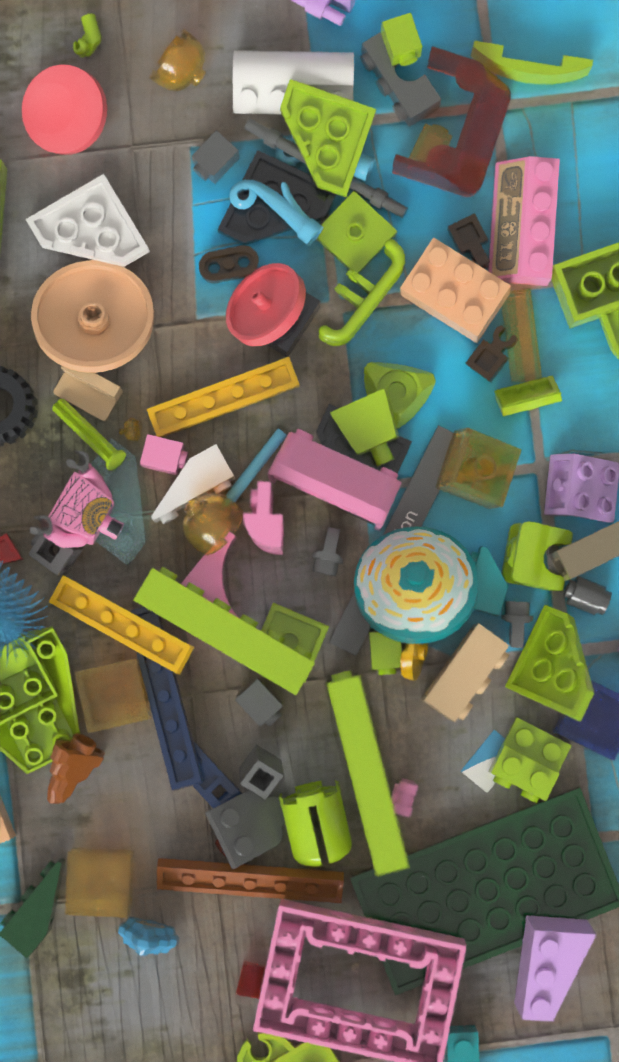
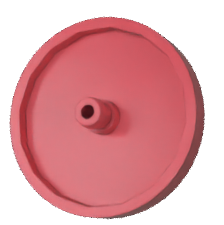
[22,65,107,155]
[226,263,306,346]

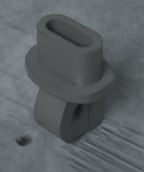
[312,527,343,577]
[501,601,533,648]

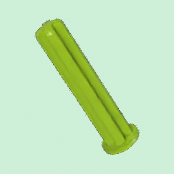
[52,398,126,471]

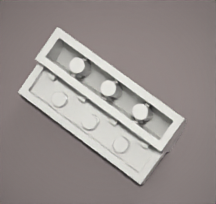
[233,50,354,114]

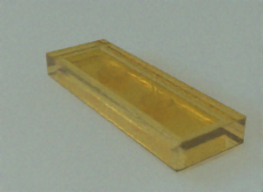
[501,288,542,383]

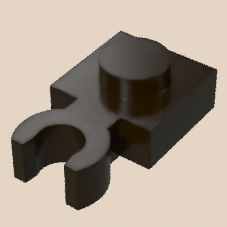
[465,325,518,383]

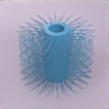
[0,561,48,668]

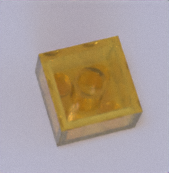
[435,427,522,509]
[75,658,152,733]
[65,848,134,918]

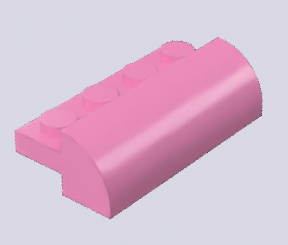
[244,482,284,555]

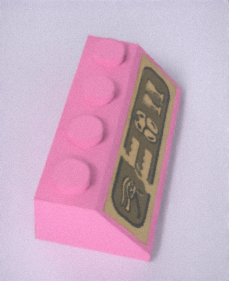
[488,156,560,286]

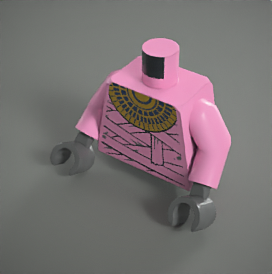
[30,450,124,548]

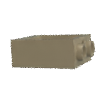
[549,521,619,581]

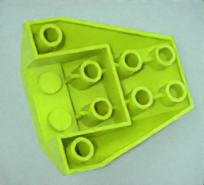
[0,626,80,774]

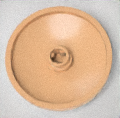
[31,260,154,373]

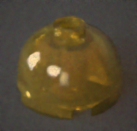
[149,29,206,92]
[182,493,243,555]

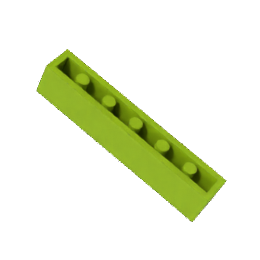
[134,567,315,695]

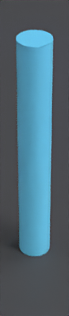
[222,428,287,507]

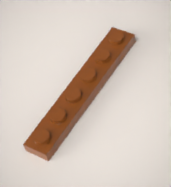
[157,858,344,903]

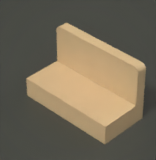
[53,366,123,422]

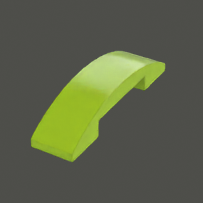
[471,41,593,85]

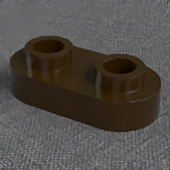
[199,245,259,284]

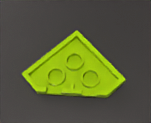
[280,79,376,197]
[505,605,594,722]

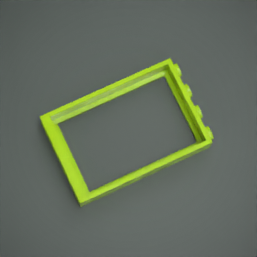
[327,671,408,875]

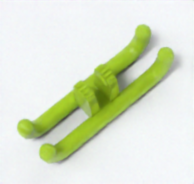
[318,239,405,346]

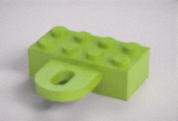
[551,242,619,359]

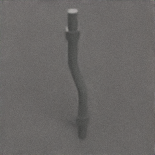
[244,118,408,218]

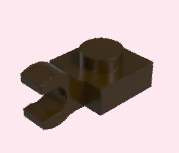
[447,213,490,269]

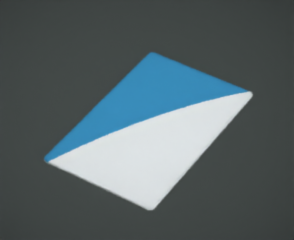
[461,730,505,792]

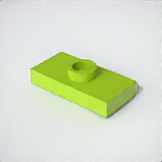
[494,376,562,416]

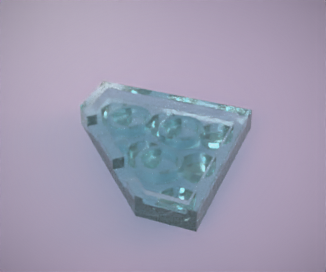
[91,438,147,566]

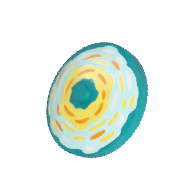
[354,527,479,644]

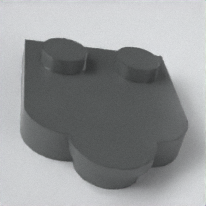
[205,790,285,869]

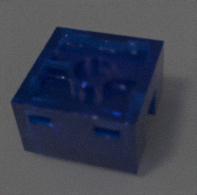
[553,680,619,761]

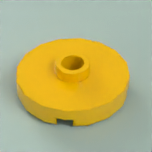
[400,643,428,681]

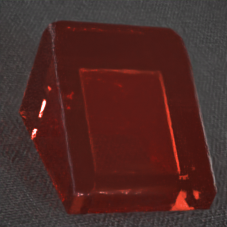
[235,961,266,999]

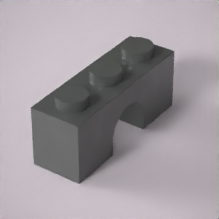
[360,32,441,127]

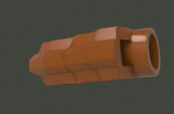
[47,733,105,804]

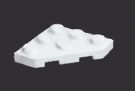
[26,174,150,267]

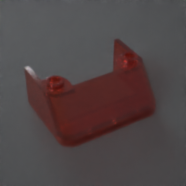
[392,46,511,197]

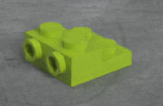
[488,717,572,803]

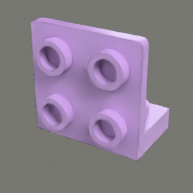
[544,453,619,523]

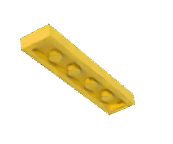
[147,357,300,438]
[49,575,194,674]

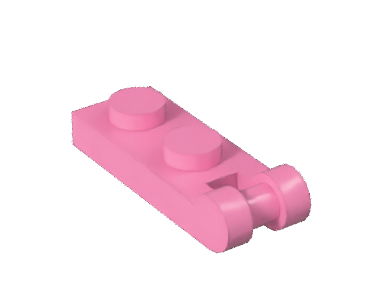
[391,778,418,817]

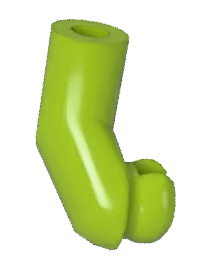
[73,14,101,58]

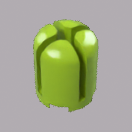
[278,780,352,867]

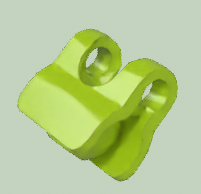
[501,521,573,591]

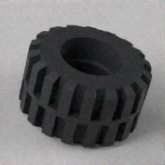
[0,366,38,446]

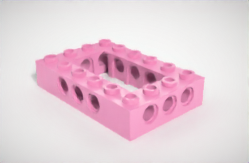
[253,899,466,1062]

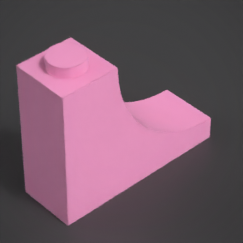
[181,529,239,618]

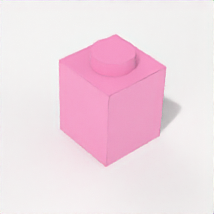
[140,434,189,476]

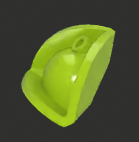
[364,362,436,429]

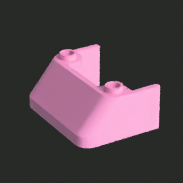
[268,429,402,531]

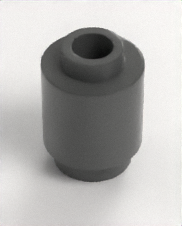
[563,576,612,615]

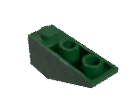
[0,858,66,958]

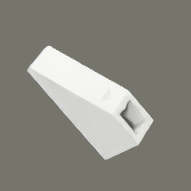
[151,444,235,524]

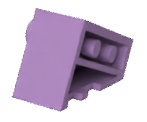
[514,915,596,1021]

